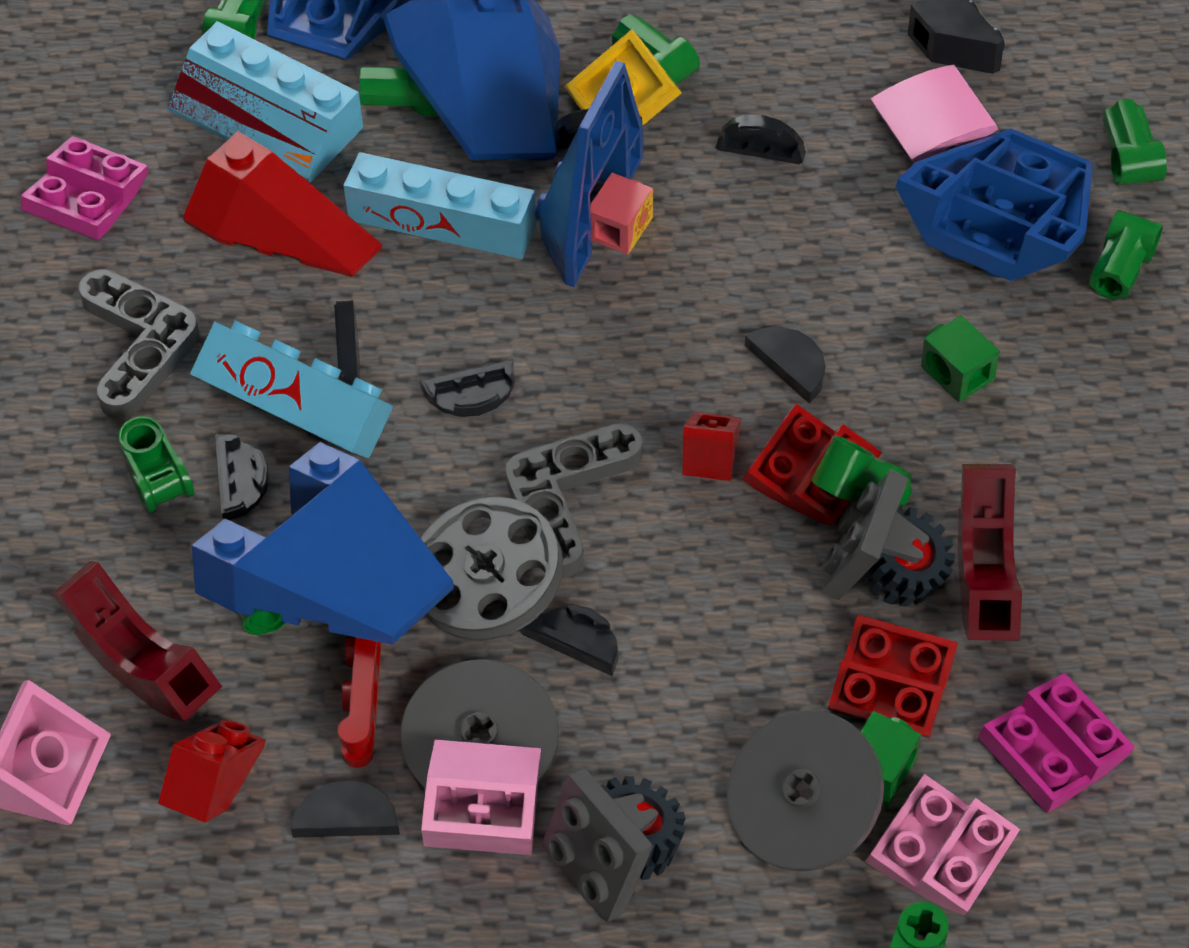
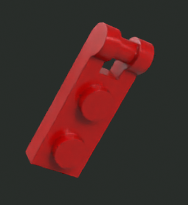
[338,636,382,768]

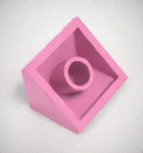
[0,680,111,825]

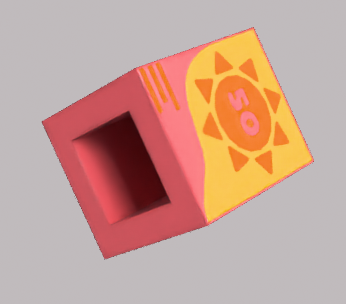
[590,173,653,255]

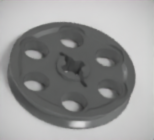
[421,497,563,640]

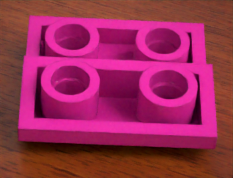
[20,136,148,241]
[978,673,1135,813]

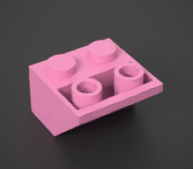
[421,740,541,855]

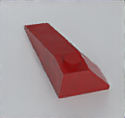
[183,131,382,277]

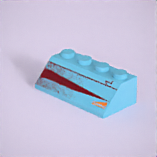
[168,21,363,183]

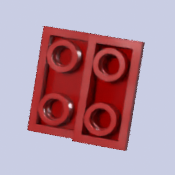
[741,403,882,526]
[828,614,958,739]

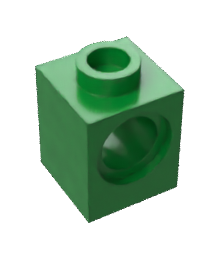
[921,315,1000,402]
[861,711,921,808]

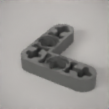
[79,269,199,418]
[505,423,643,578]

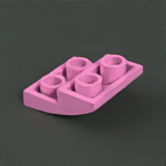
[870,65,998,164]
[864,774,1020,915]

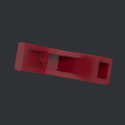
[958,464,1022,641]
[52,561,223,721]

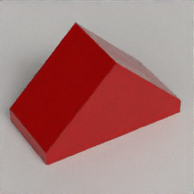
[682,412,742,481]

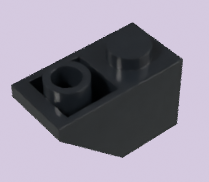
[908,0,1005,74]

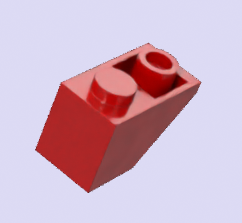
[158,720,266,823]

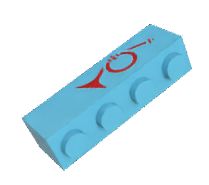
[343,152,536,259]
[190,320,394,458]

